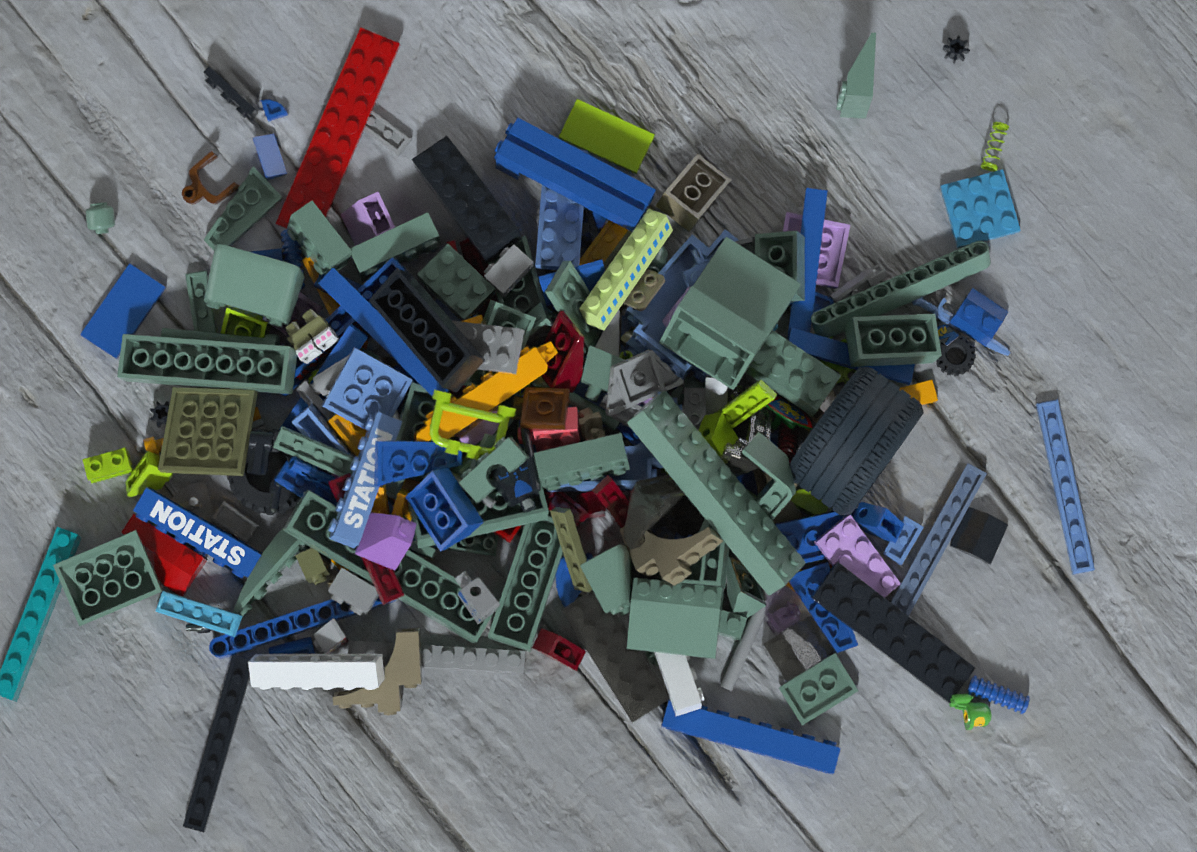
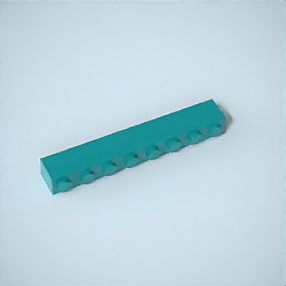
[0,527,82,702]

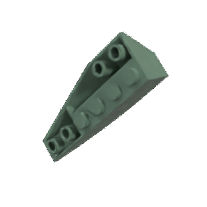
[233,527,310,617]

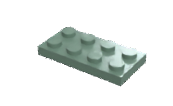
[545,261,604,355]

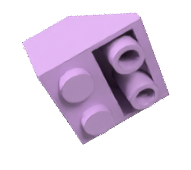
[340,192,395,246]

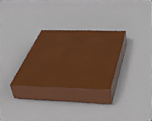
[520,387,570,430]

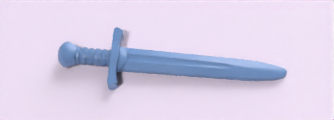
[912,297,1010,356]

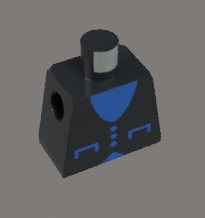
[490,461,539,513]

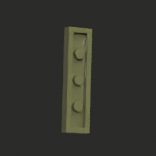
[550,507,593,592]

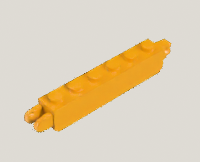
[413,342,558,442]

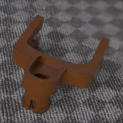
[182,151,239,205]

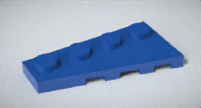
[374,441,462,486]
[789,562,858,653]

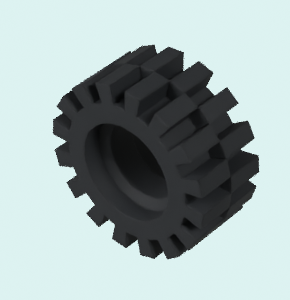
[936,335,976,376]

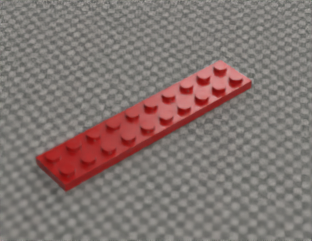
[275,27,401,229]

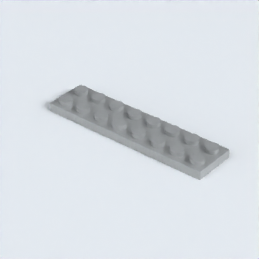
[367,321,524,374]

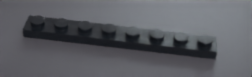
[182,655,251,833]

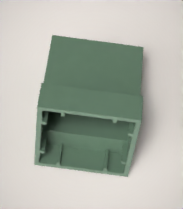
[659,237,801,390]

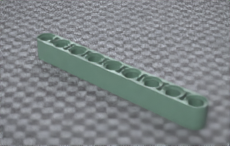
[811,241,991,338]

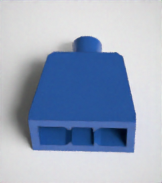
[851,502,904,544]

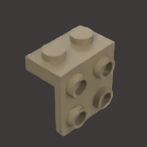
[619,269,666,312]

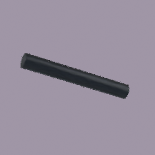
[520,428,541,492]

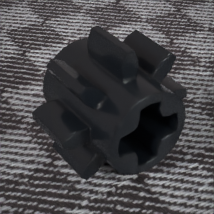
[942,35,970,64]
[150,401,169,428]

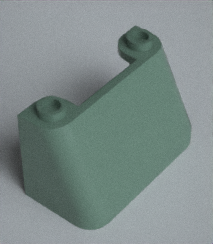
[204,244,304,327]
[580,544,634,617]

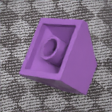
[355,513,417,570]

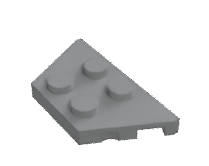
[606,350,684,416]

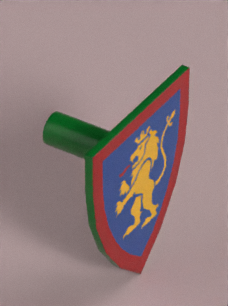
[765,395,812,431]

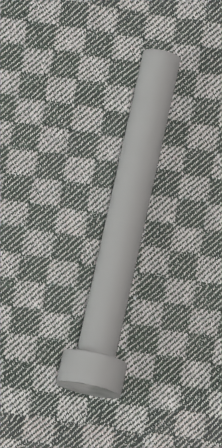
[720,587,783,691]

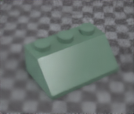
[755,231,805,302]

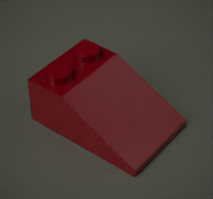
[541,311,584,393]

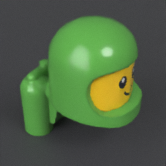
[949,693,992,730]

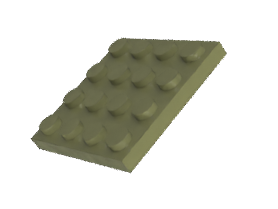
[158,387,258,476]

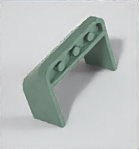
[742,432,796,520]

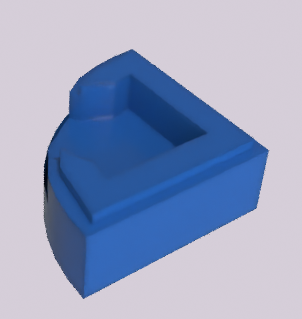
[261,99,288,122]

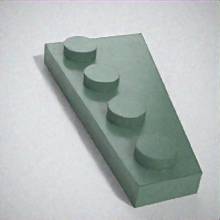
[204,167,283,251]

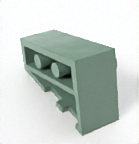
[681,519,729,589]

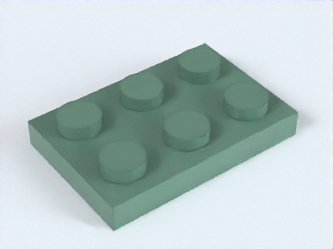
[778,653,859,726]

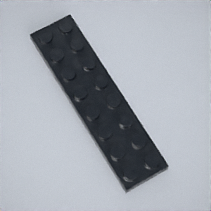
[810,562,975,703]

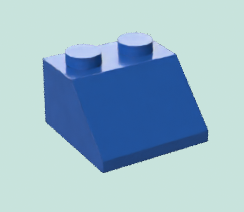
[949,288,1008,347]

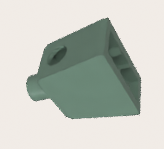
[581,345,624,402]

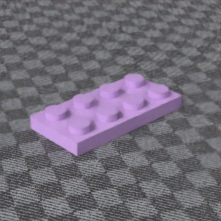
[814,515,901,597]

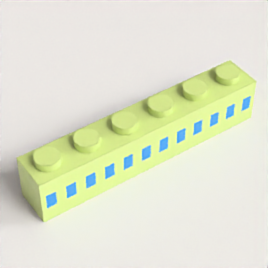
[579,209,673,330]

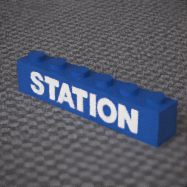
[133,487,262,579]

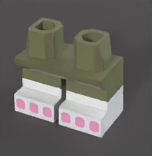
[286,309,340,364]

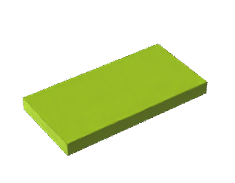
[559,99,655,174]

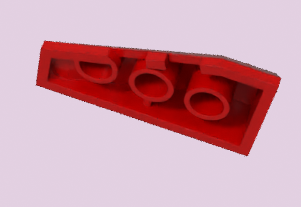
[121,514,207,597]

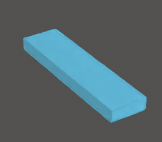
[155,591,242,637]

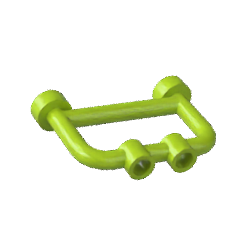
[430,390,516,460]

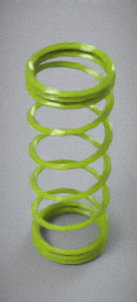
[981,122,1009,172]

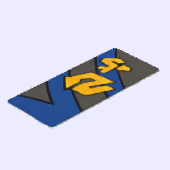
[936,319,959,346]

